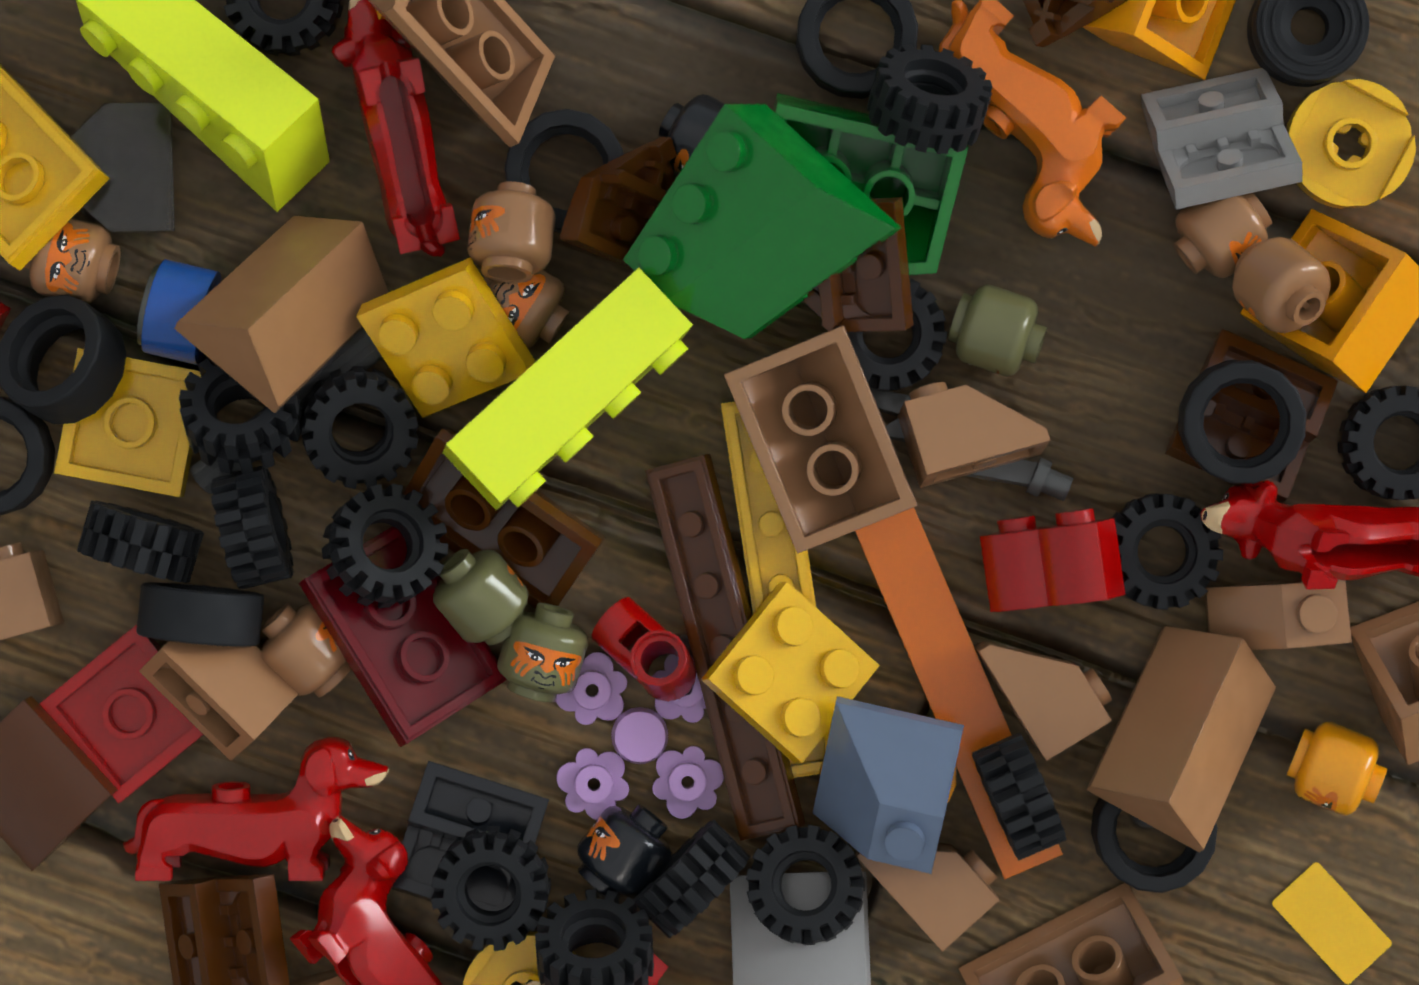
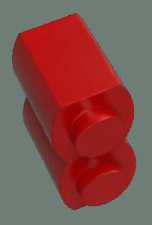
[980,508,1126,612]

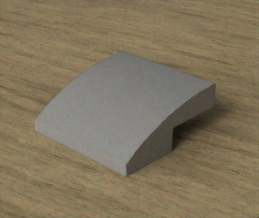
[1141,68,1303,210]
[730,871,871,985]

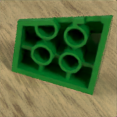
[773,93,968,276]
[623,104,902,339]

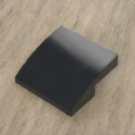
[391,761,549,911]

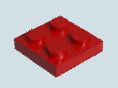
[40,624,204,804]

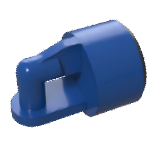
[137,259,221,365]

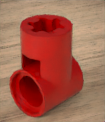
[591,597,697,701]

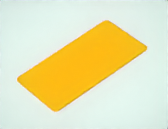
[1272,862,1392,984]

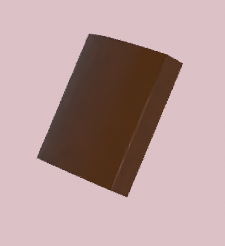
[1165,329,1338,503]
[0,696,118,871]
[159,874,290,985]

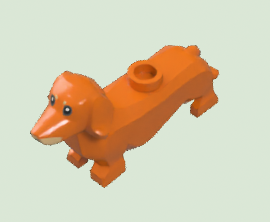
[938,0,1126,247]

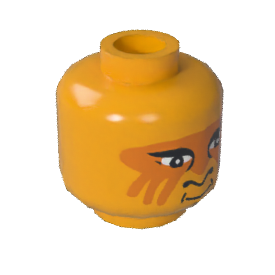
[1286,721,1388,816]

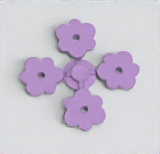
[556,652,724,820]

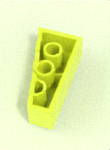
[76,0,330,212]
[443,268,693,511]

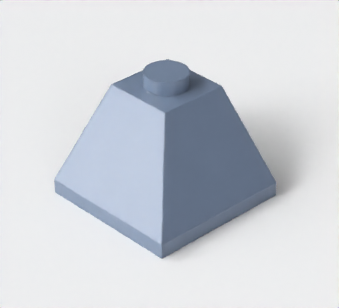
[813,696,964,874]

